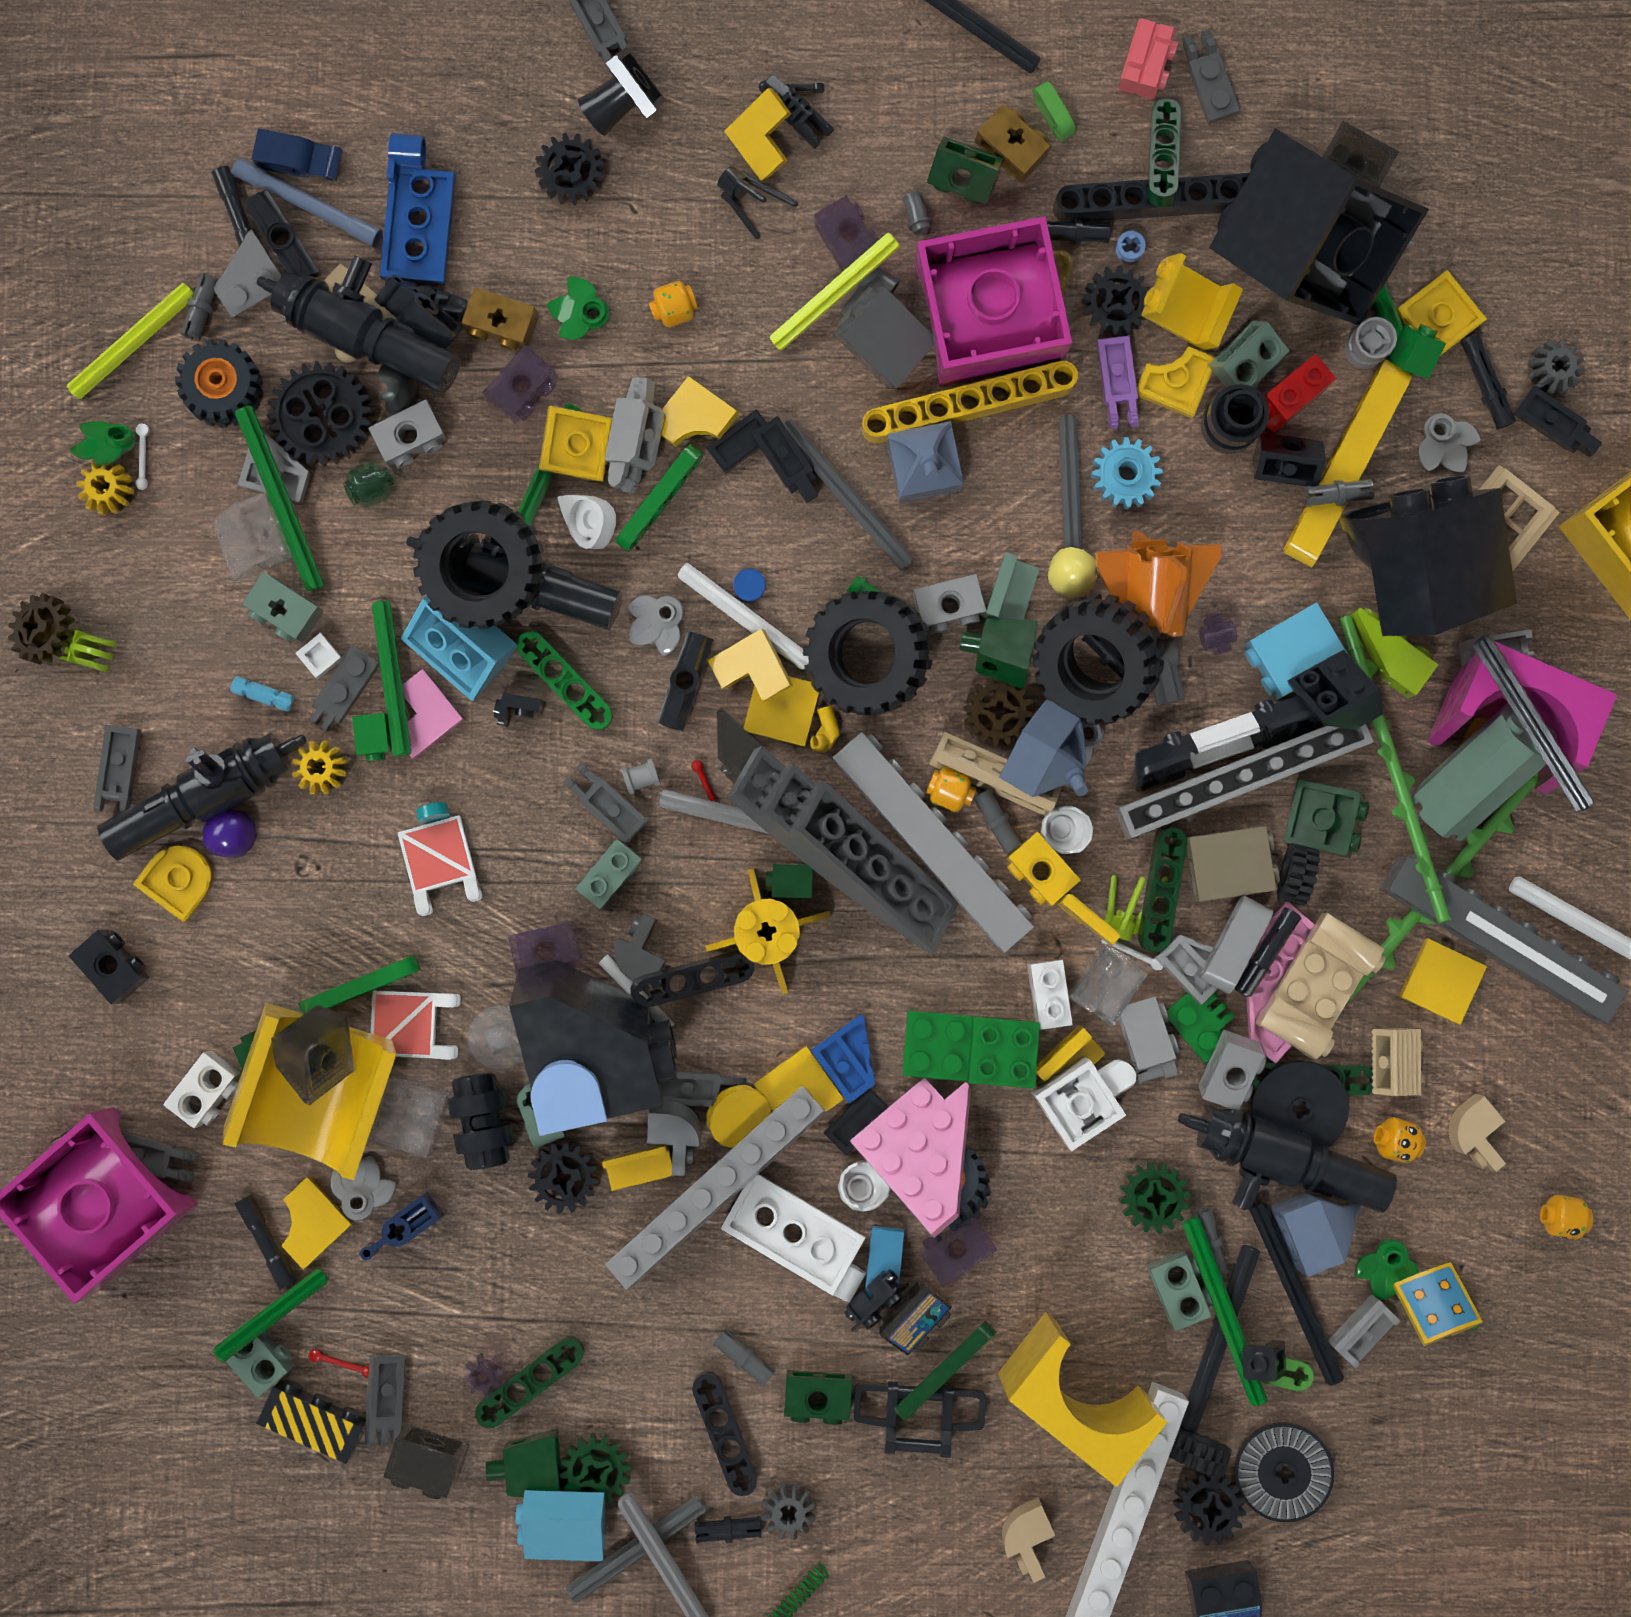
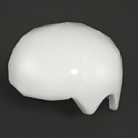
[1041,805,1093,854]
[838,1162,890,1212]

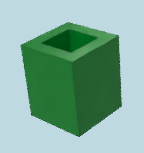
[1389,324,1446,379]
[352,713,392,762]

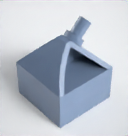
[886,421,964,504]
[999,699,1088,797]
[1270,1192,1361,1277]

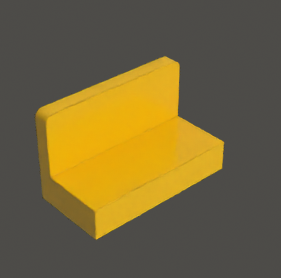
[1036,1025,1105,1082]
[602,1144,675,1191]

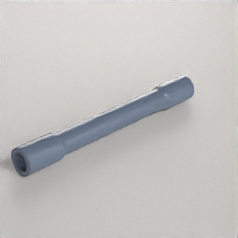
[232,157,382,247]

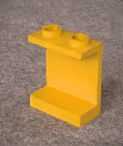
[1141,253,1243,350]

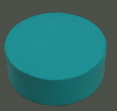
[416,802,450,823]

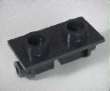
[844,1269,909,1331]

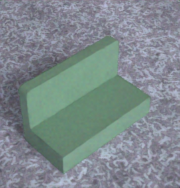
[984,552,1039,620]

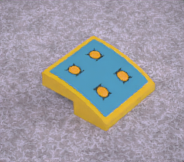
[1393,1262,1483,1347]

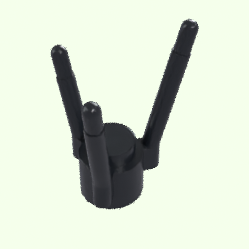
[717,166,798,239]

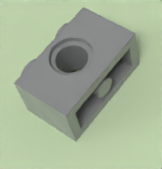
[369,399,448,469]
[912,574,986,634]
[1198,1030,1266,1110]

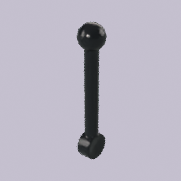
[758,80,825,93]

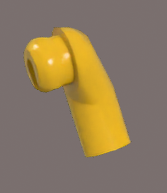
[810,705,840,753]

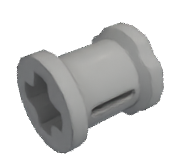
[621,758,661,795]

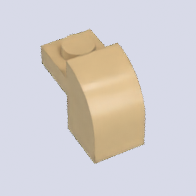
[1449,1094,1506,1172]
[1002,1497,1055,1583]

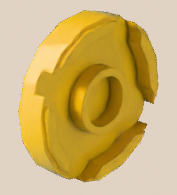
[707,1085,771,1148]

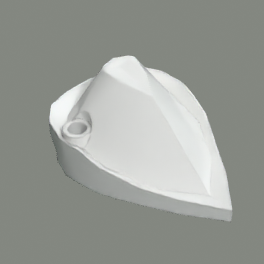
[557,495,616,549]

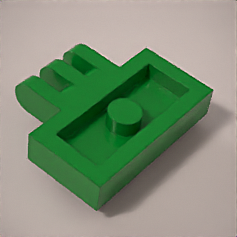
[1166,991,1236,1063]

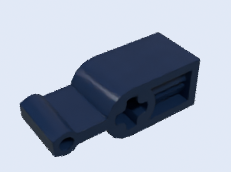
[251,128,343,181]
[359,1192,445,1261]

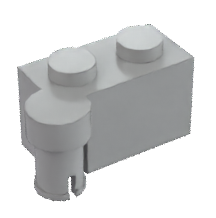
[1116,997,1179,1084]

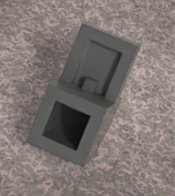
[615,914,667,990]
[647,1101,702,1176]

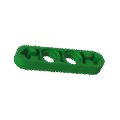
[615,444,704,552]
[517,631,613,731]
[298,955,421,1016]

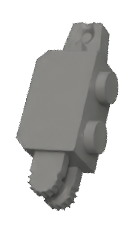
[604,377,665,494]

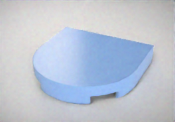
[531,1060,607,1136]

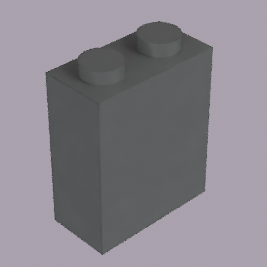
[833,286,935,389]

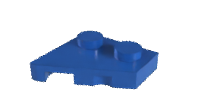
[811,1014,875,1103]

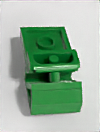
[902,1010,1040,1089]

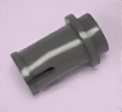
[902,191,933,235]

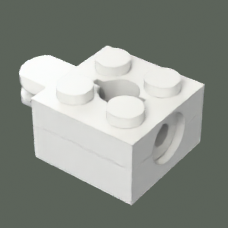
[1031,1056,1136,1151]

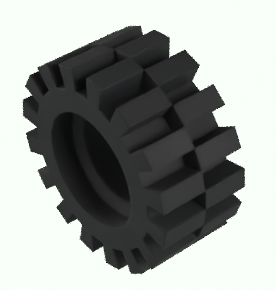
[1277,843,1320,906]
[1169,1428,1232,1477]

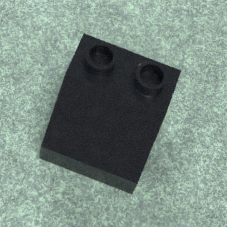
[1209,128,1429,325]
[509,960,678,1119]

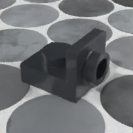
[494,693,545,727]
[1242,1340,1286,1381]

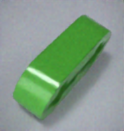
[1032,81,1076,142]
[1261,1356,1314,1391]

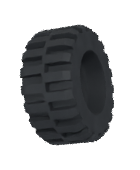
[413,500,546,629]
[803,591,933,715]
[1033,593,1165,725]

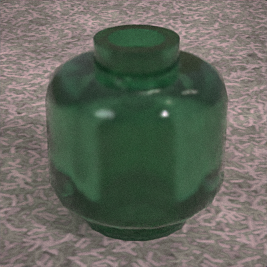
[343,461,394,509]

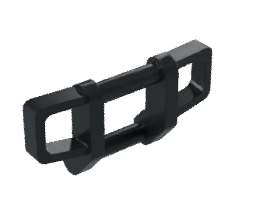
[854,1381,986,1458]

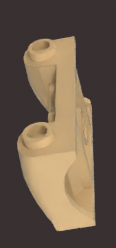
[1255,913,1386,1059]

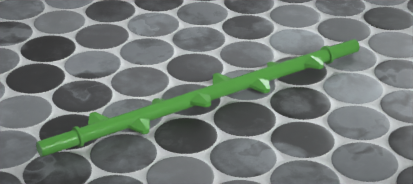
[1339,615,1451,924]
[1348,772,1538,1001]

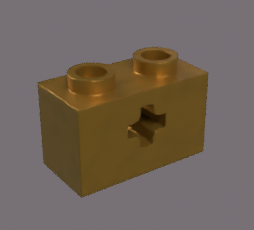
[975,104,1050,184]
[462,287,539,352]

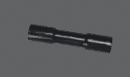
[211,166,253,247]
[234,1194,297,1290]

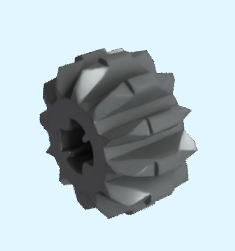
[1527,340,1585,395]
[761,1482,816,1540]

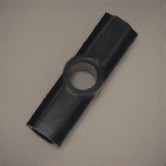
[244,190,321,278]
[657,631,714,732]

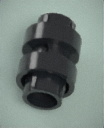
[1201,384,1269,454]
[447,1072,515,1170]

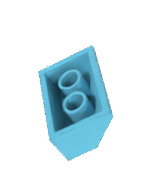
[401,596,518,701]

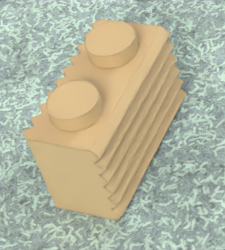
[1371,1028,1423,1096]

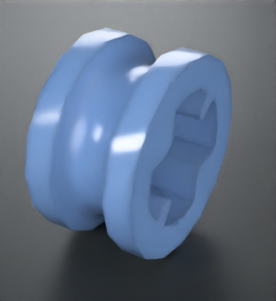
[1115,231,1146,264]

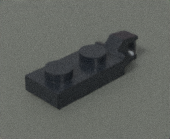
[1513,386,1602,457]
[750,416,819,503]

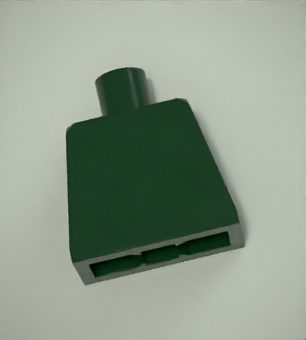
[959,618,1038,689]
[486,1429,564,1498]

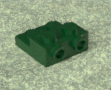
[1283,780,1369,859]

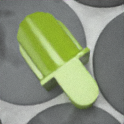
[58,628,117,672]

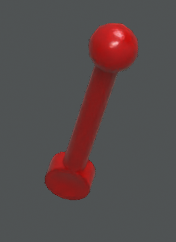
[691,760,718,822]
[308,1348,369,1378]

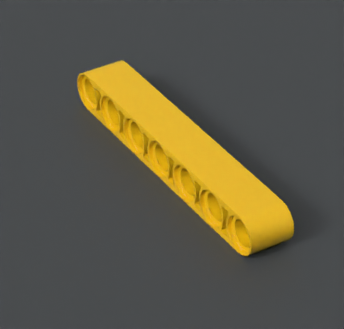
[1282,359,1413,568]
[862,361,1078,444]

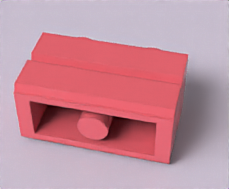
[1118,18,1178,99]

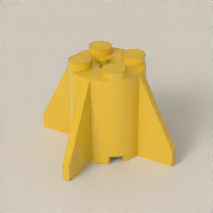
[705,868,831,995]

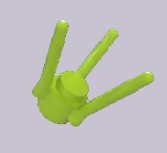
[1104,875,1168,941]

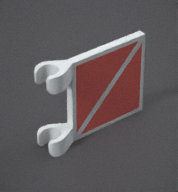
[398,815,483,916]
[371,991,461,1060]

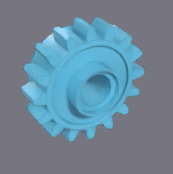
[1091,437,1163,510]

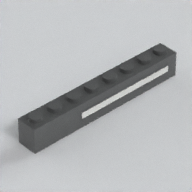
[1379,854,1628,1024]

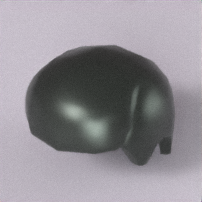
[377,365,417,415]

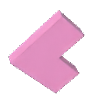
[402,669,464,760]

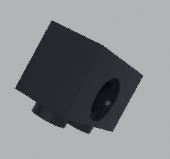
[1252,432,1326,487]
[68,930,150,1005]

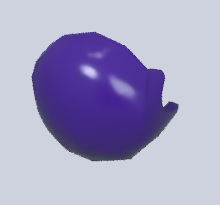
[202,809,257,858]

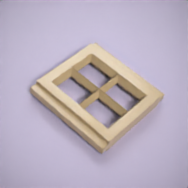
[1479,465,1560,571]

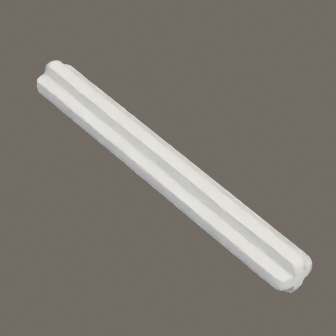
[678,563,809,670]
[1509,877,1631,960]

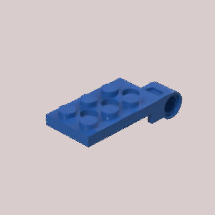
[380,133,456,285]

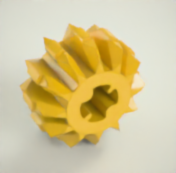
[76,462,134,516]
[292,741,348,795]

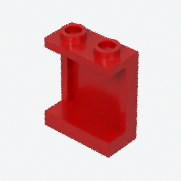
[1265,355,1337,434]

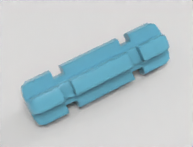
[230,676,294,712]

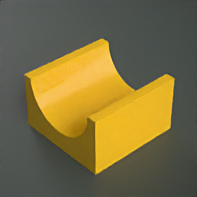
[223,1003,397,1180]
[998,1312,1168,1487]

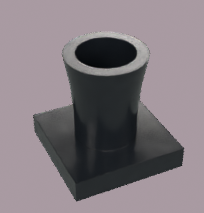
[578,47,666,136]

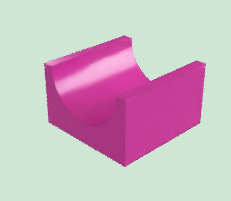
[914,216,1072,387]
[1426,642,1617,795]
[0,1107,198,1304]

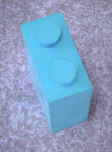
[1244,602,1347,700]
[516,1490,606,1561]

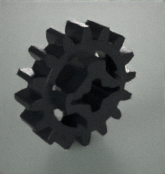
[535,133,605,205]
[1082,265,1151,337]
[527,1141,599,1214]
[1173,1471,1246,1546]

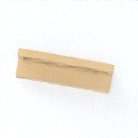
[929,732,1062,816]

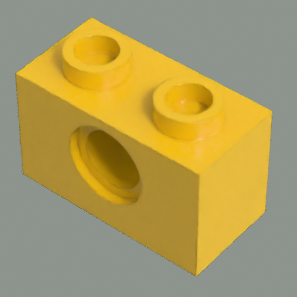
[1006,832,1081,906]

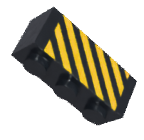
[256,1380,366,1464]

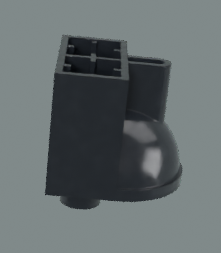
[1339,475,1517,636]

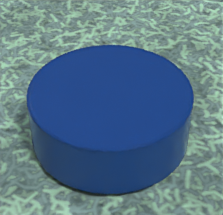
[733,569,766,602]

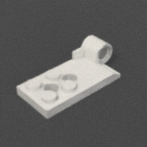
[721,1174,866,1302]

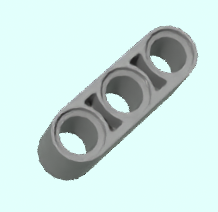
[1199,895,1273,994]

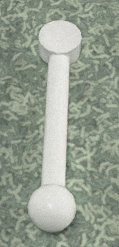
[135,424,150,490]
[1101,940,1163,970]

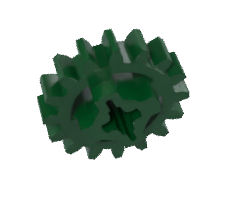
[1118,1161,1191,1234]
[560,1433,632,1505]

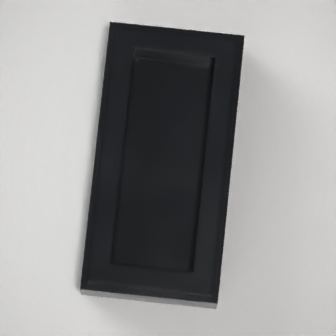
[706,409,767,474]
[824,1088,889,1156]

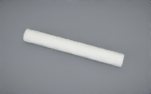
[598,954,675,1026]

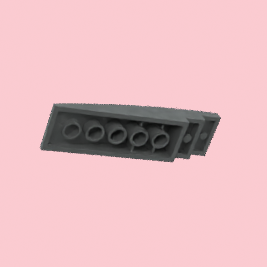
[727,746,959,954]

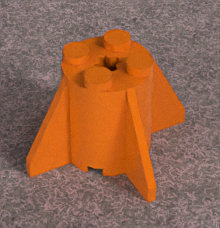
[1095,530,1222,636]

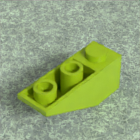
[1350,608,1439,699]

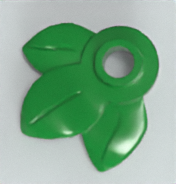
[547,276,610,340]
[70,421,136,465]
[1354,1239,1419,1301]

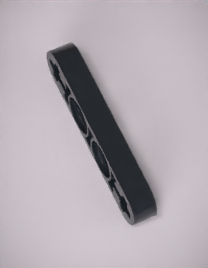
[630,951,754,1007]
[692,1371,757,1496]

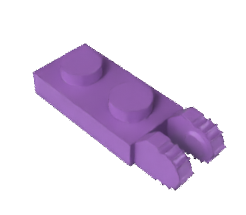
[1096,336,1138,429]

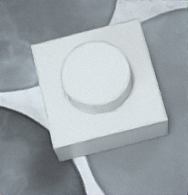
[295,633,343,679]

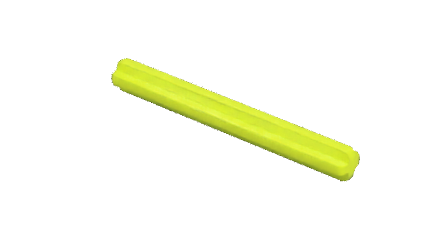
[770,233,900,350]
[67,283,194,399]

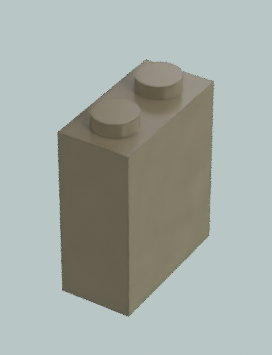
[1186,826,1280,902]

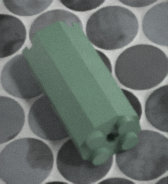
[1411,704,1557,841]

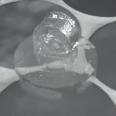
[468,1005,523,1070]

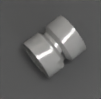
[1345,317,1397,369]

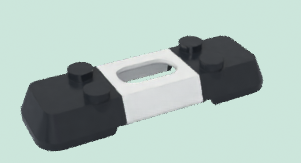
[1133,696,1319,792]

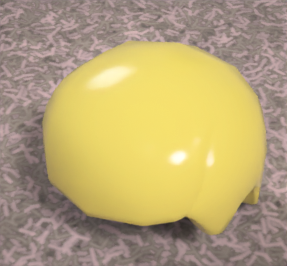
[1048,547,1097,599]

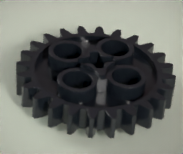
[267,361,374,467]

